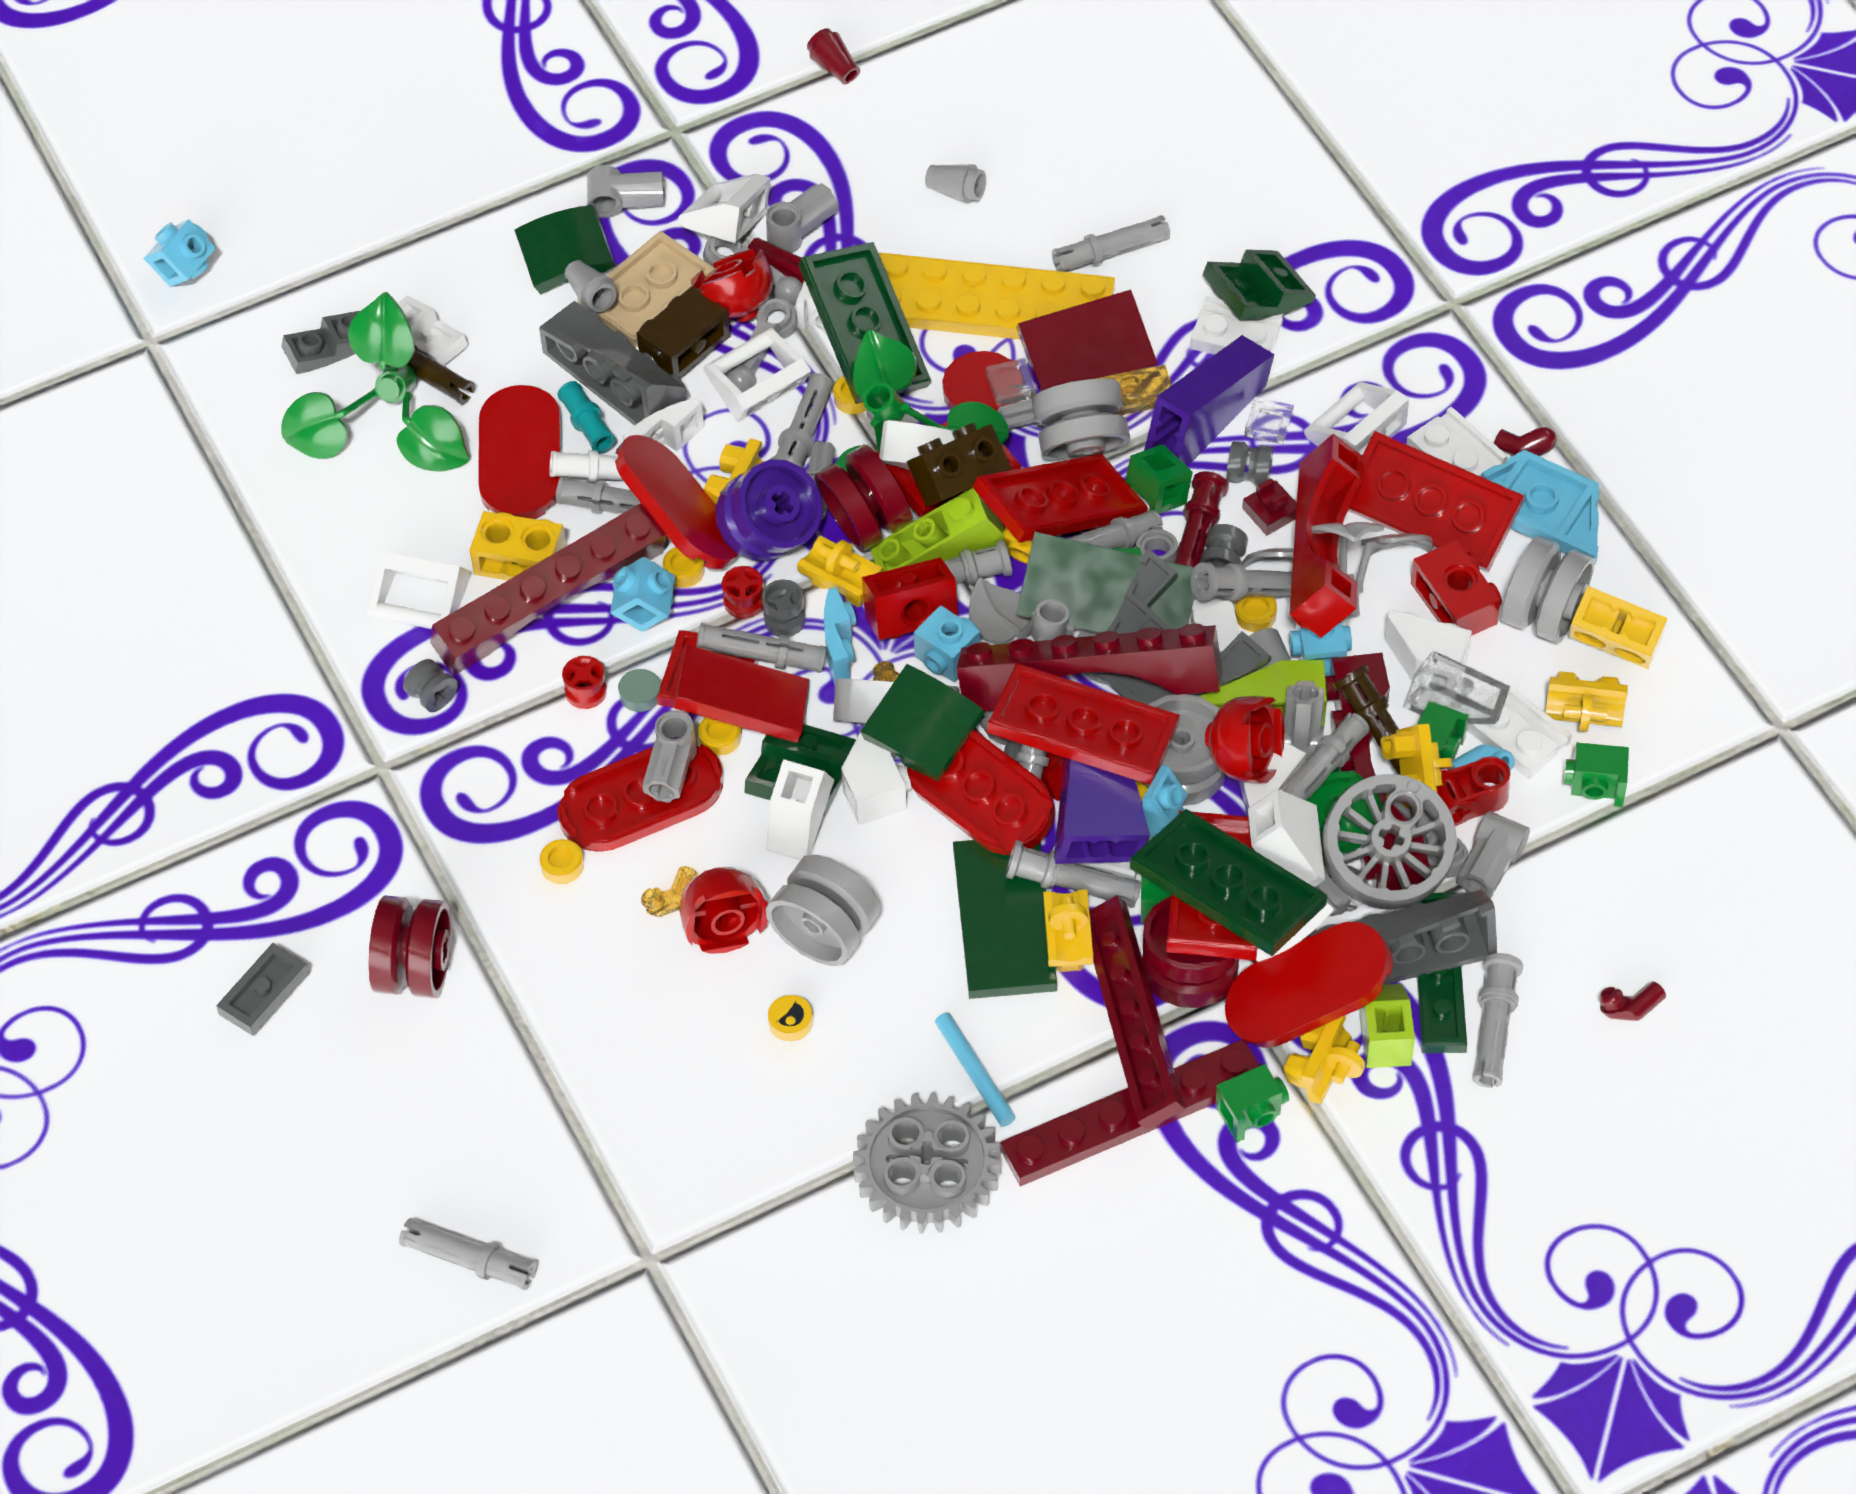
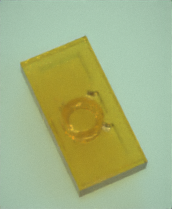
[1095,365,1172,415]

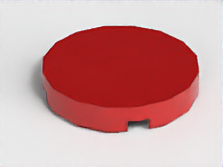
[942,351,1023,411]

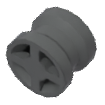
[403,659,458,712]

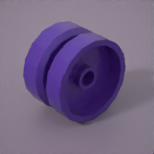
[716,459,823,561]

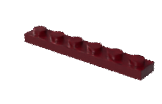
[1089,895,1185,1130]
[1000,1039,1260,1187]

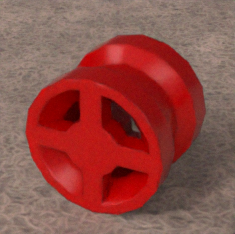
[721,566,764,619]
[562,655,607,709]

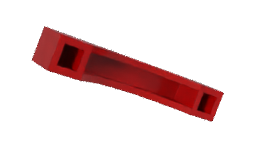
[1289,434,1364,638]

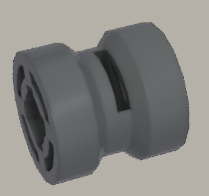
[1226,441,1274,486]
[1199,524,1249,575]
[762,579,806,637]

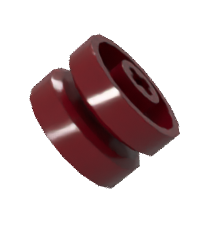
[814,444,913,552]
[368,895,452,998]
[1142,896,1239,1008]

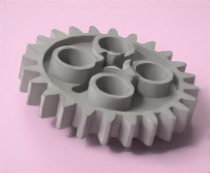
[853,1093,1001,1234]

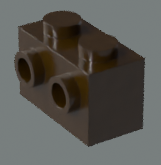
[636,285,730,378]
[906,422,1011,507]

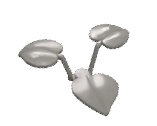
[1242,522,1433,616]
[969,577,1107,745]

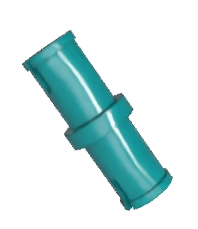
[557,381,616,453]

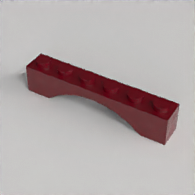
[430,503,667,676]
[956,623,1222,711]
[1325,652,1430,890]

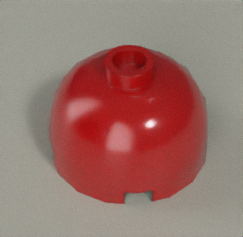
[691,249,773,322]
[1205,696,1285,784]
[678,867,768,954]

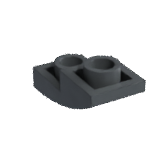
[281,311,360,374]

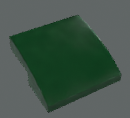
[514,205,616,295]
[1202,249,1316,319]
[860,664,985,782]
[744,724,856,817]

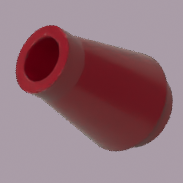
[807,28,860,85]

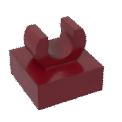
[1242,478,1297,536]

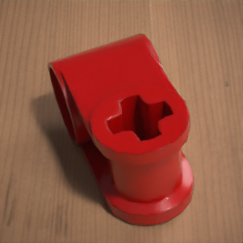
[1437,756,1511,826]

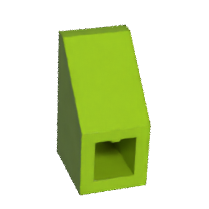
[1359,984,1415,1068]

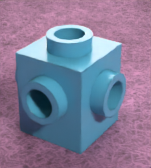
[143,219,216,287]
[610,556,675,632]
[914,605,981,682]
[1289,621,1352,676]

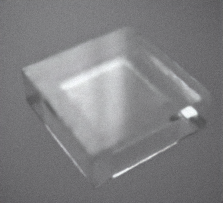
[986,358,1036,406]
[1244,397,1294,445]

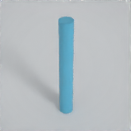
[935,1013,1016,1127]

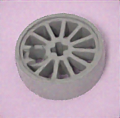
[1321,774,1457,909]

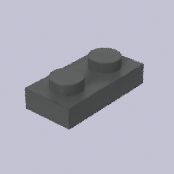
[216,943,309,1036]

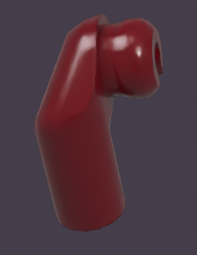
[1494,427,1557,456]
[1599,981,1667,1021]

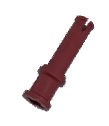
[1174,471,1229,567]

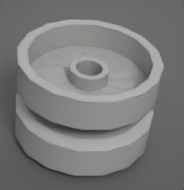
[1032,379,1131,461]
[1501,535,1595,644]
[1141,694,1226,806]
[765,855,880,966]

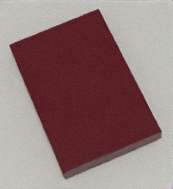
[1016,289,1158,392]

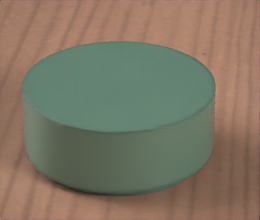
[618,669,661,712]

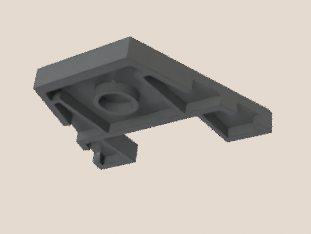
[1094,548,1272,705]

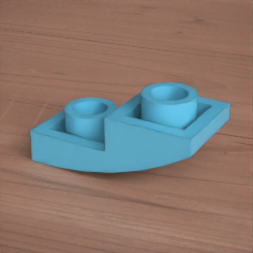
[824,587,857,685]
[1142,765,1188,838]

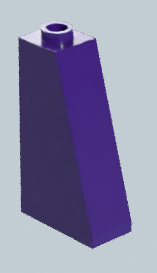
[1144,335,1275,467]
[1054,758,1150,864]

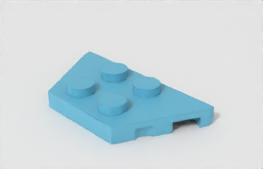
[1481,450,1599,564]

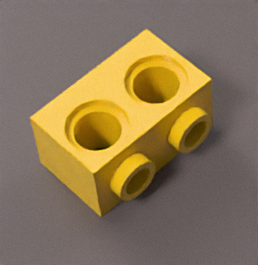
[469,511,567,580]
[1569,586,1668,669]

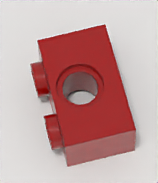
[1410,540,1502,636]
[862,557,958,640]

